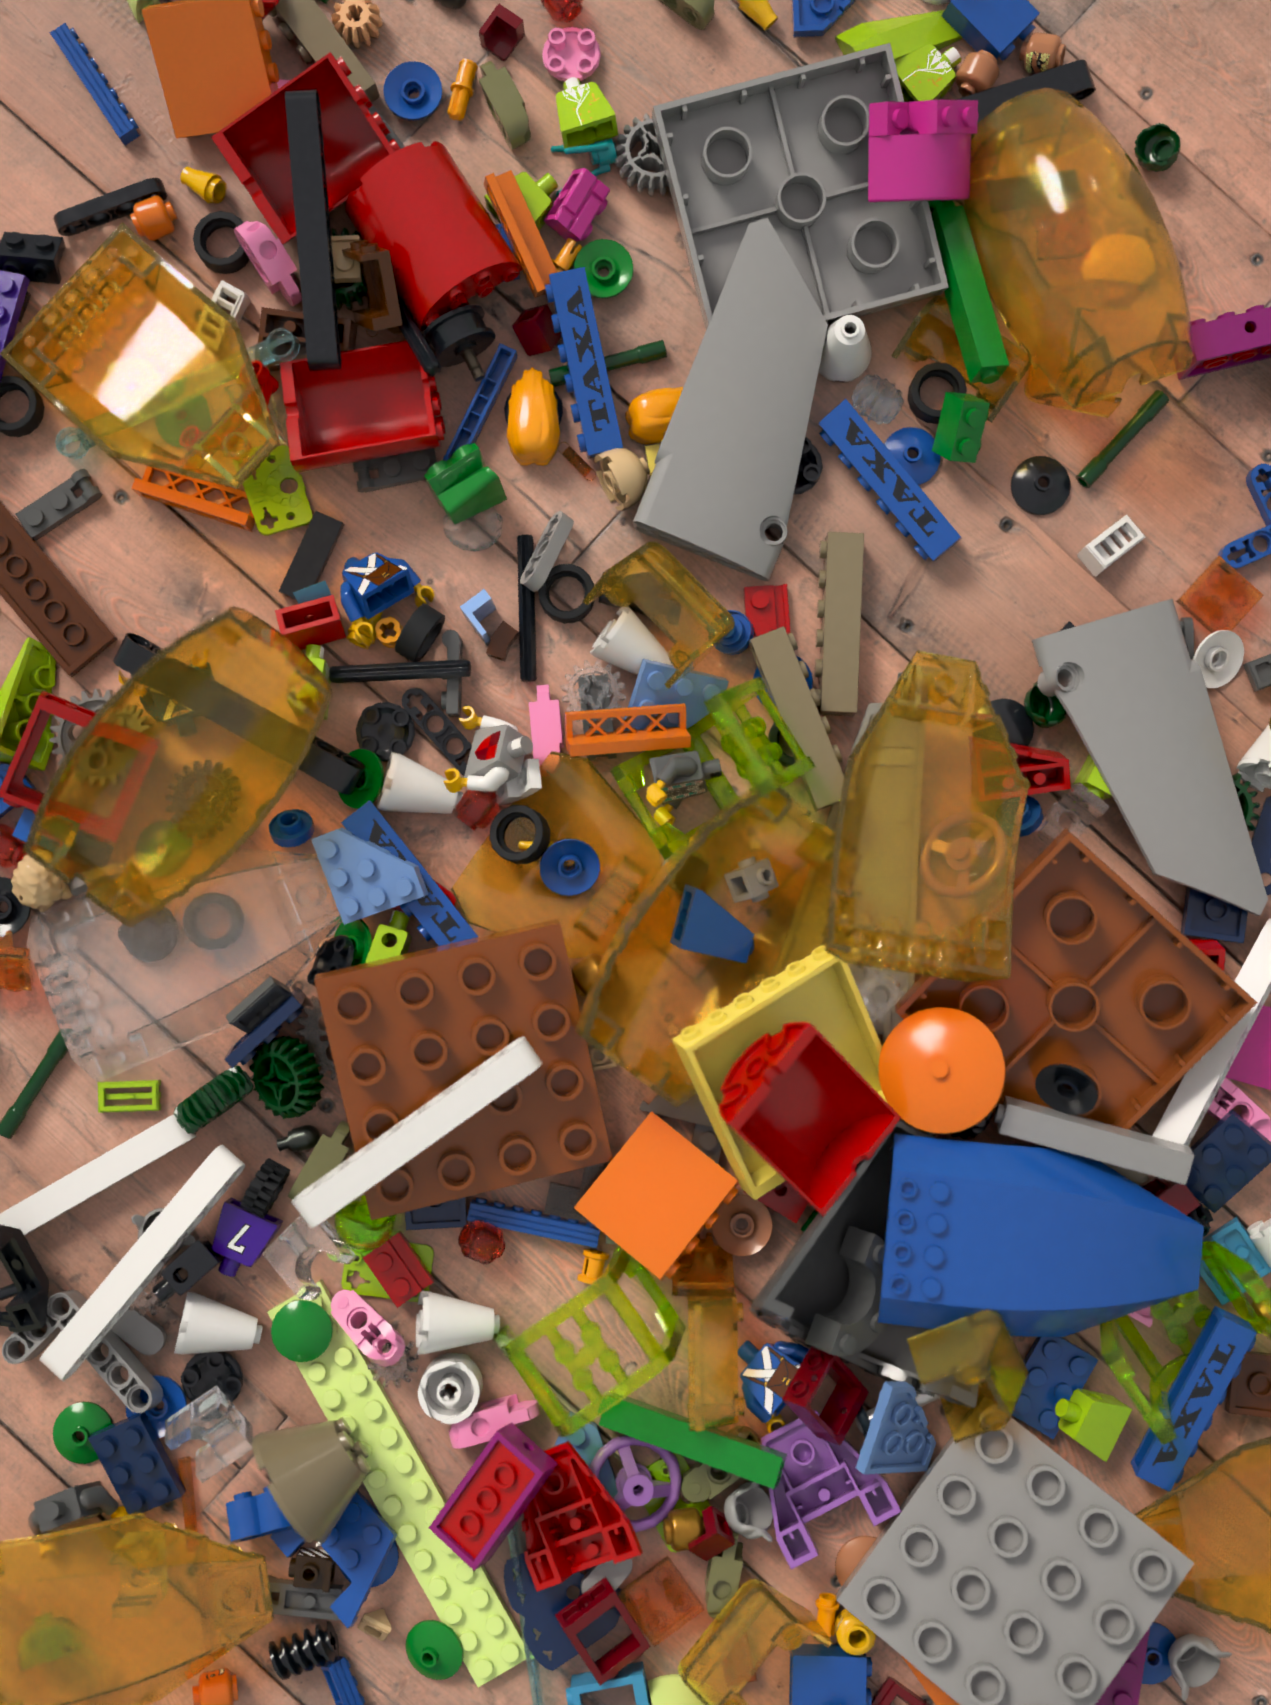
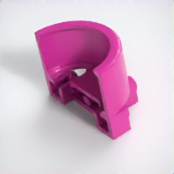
[868,99,979,202]

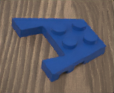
[270,1490,398,1629]

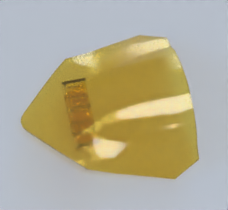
[451,751,672,959]

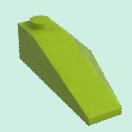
[835,10,962,61]
[0,637,56,771]

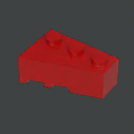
[968,735,1071,802]

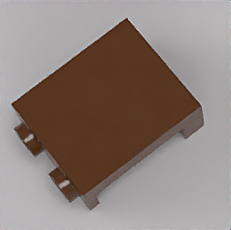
[342,240,402,331]

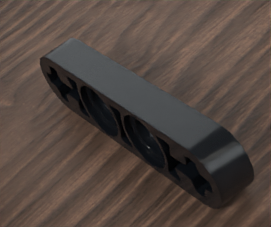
[53,178,167,236]
[402,688,472,776]

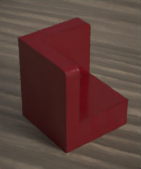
[479,3,525,61]
[512,304,561,356]
[688,1505,735,1561]

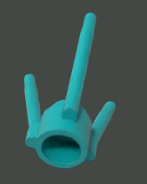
[550,138,617,197]

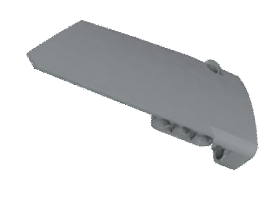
[633,218,828,581]
[1032,599,1268,916]

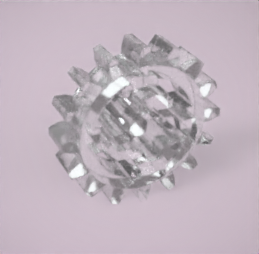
[561,659,626,726]

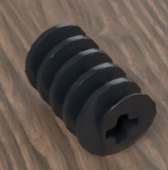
[269,1621,339,1680]

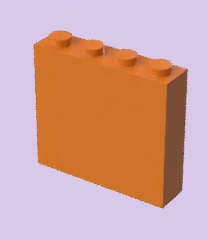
[141,0,279,138]
[574,1111,739,1281]

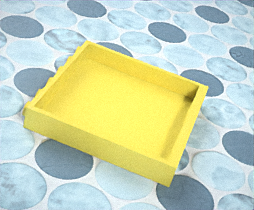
[672,944,888,1200]

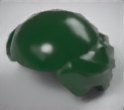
[1134,123,1181,172]
[1024,682,1067,728]

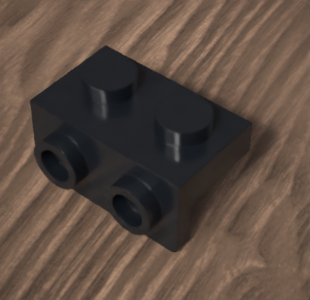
[0,232,66,284]

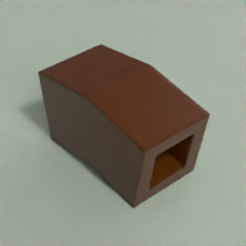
[486,621,519,661]

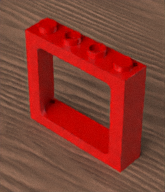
[0,691,160,843]

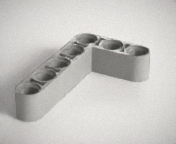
[2,1290,163,1413]

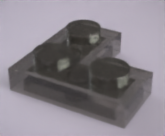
[544,1162,609,1223]

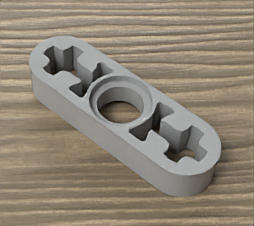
[520,511,574,592]

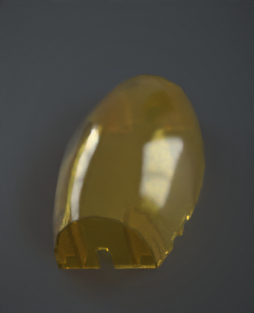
[964,88,1194,409]
[23,606,332,928]
[575,779,862,1108]

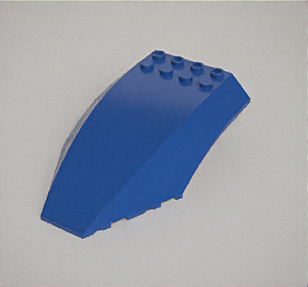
[878,1133,1204,1337]

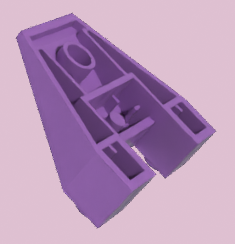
[761,1409,901,1569]

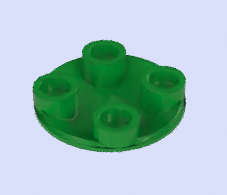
[271,1299,333,1362]

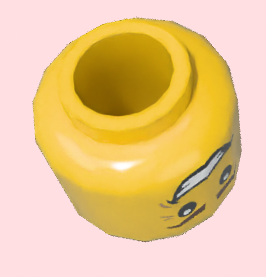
[834,1609,876,1656]

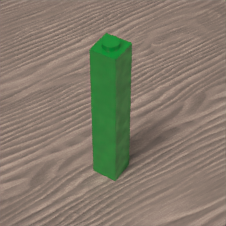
[931,205,1009,384]
[598,1392,787,1489]

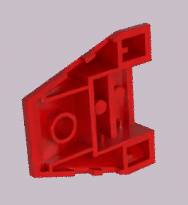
[521,1441,643,1592]

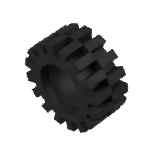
[240,1158,291,1219]

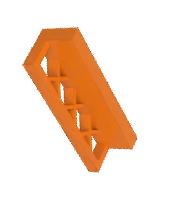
[484,170,557,298]
[131,461,255,532]
[565,703,691,757]

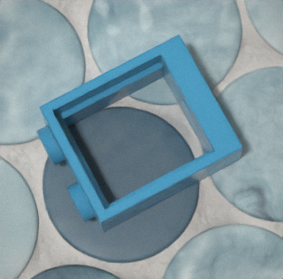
[566,1661,651,1705]

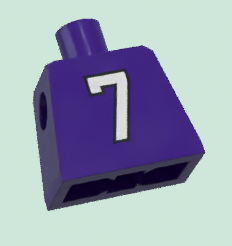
[212,1197,283,1277]

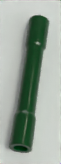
[548,340,667,387]
[1076,390,1169,489]
[0,1027,77,1139]

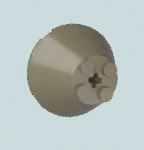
[252,1417,371,1547]

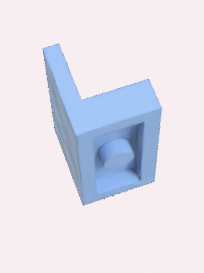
[460,589,496,646]

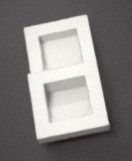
[496,759,542,805]

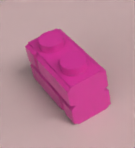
[544,168,610,242]

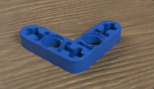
[1218,463,1271,571]

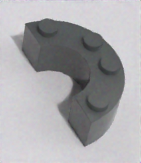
[805,1225,888,1356]

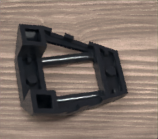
[0,1224,49,1333]

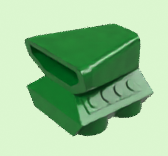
[424,443,507,525]

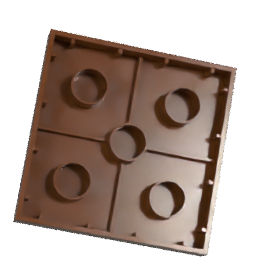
[895,828,1258,1148]
[314,919,613,1220]

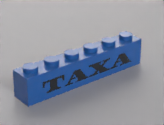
[544,267,623,459]
[818,399,962,562]
[341,800,478,946]
[1130,1306,1257,1492]

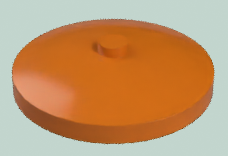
[878,1007,1006,1134]

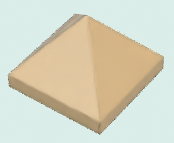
[357,1609,392,1641]

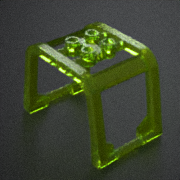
[610,677,816,860]
[1100,1241,1271,1444]
[493,1246,686,1437]

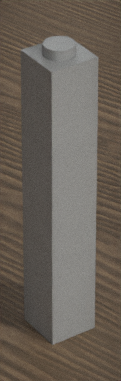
[994,1096,1195,1185]

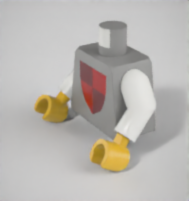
[443,706,533,793]

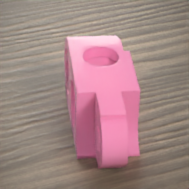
[234,221,302,307]
[529,684,564,776]
[1207,1078,1271,1141]
[331,1290,405,1367]
[448,1394,540,1449]

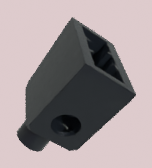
[152,1236,223,1303]

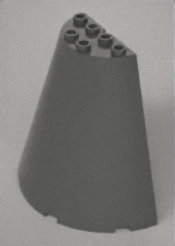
[750,1119,983,1408]

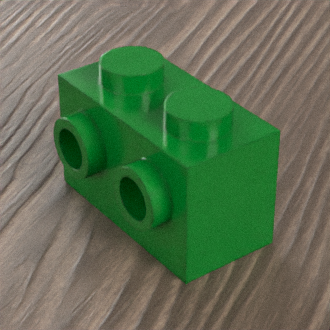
[932,392,990,463]

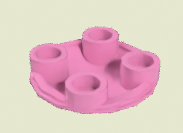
[542,27,601,82]

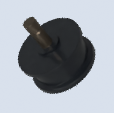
[423,304,495,382]

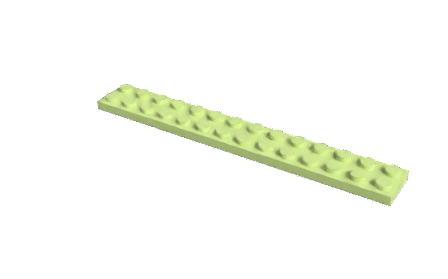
[267,1279,532,1688]

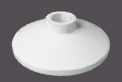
[1193,630,1244,688]

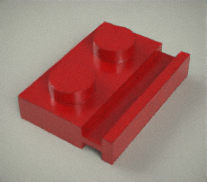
[743,584,791,648]
[363,1231,435,1308]

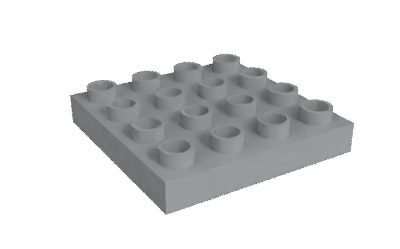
[652,43,948,330]
[836,1394,1195,1705]

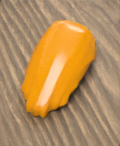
[507,367,560,466]
[625,387,683,445]

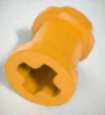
[375,617,403,648]
[577,1248,609,1286]

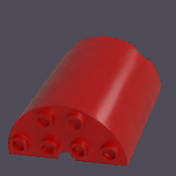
[211,52,400,245]
[345,141,523,331]
[280,340,446,472]
[718,1021,901,1217]

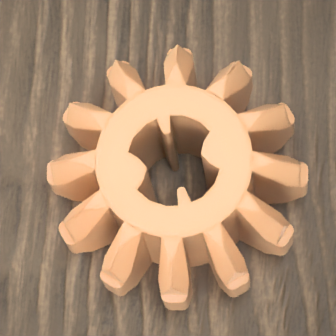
[331,0,382,49]

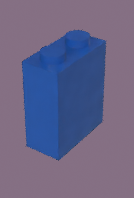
[942,0,1040,62]
[789,1643,872,1705]

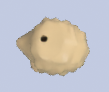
[11,851,72,912]

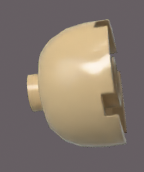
[594,448,650,511]

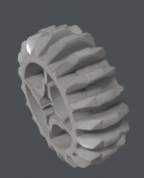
[615,113,669,196]

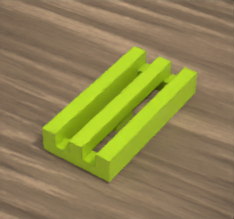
[98,1080,161,1113]

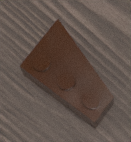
[256,307,357,372]

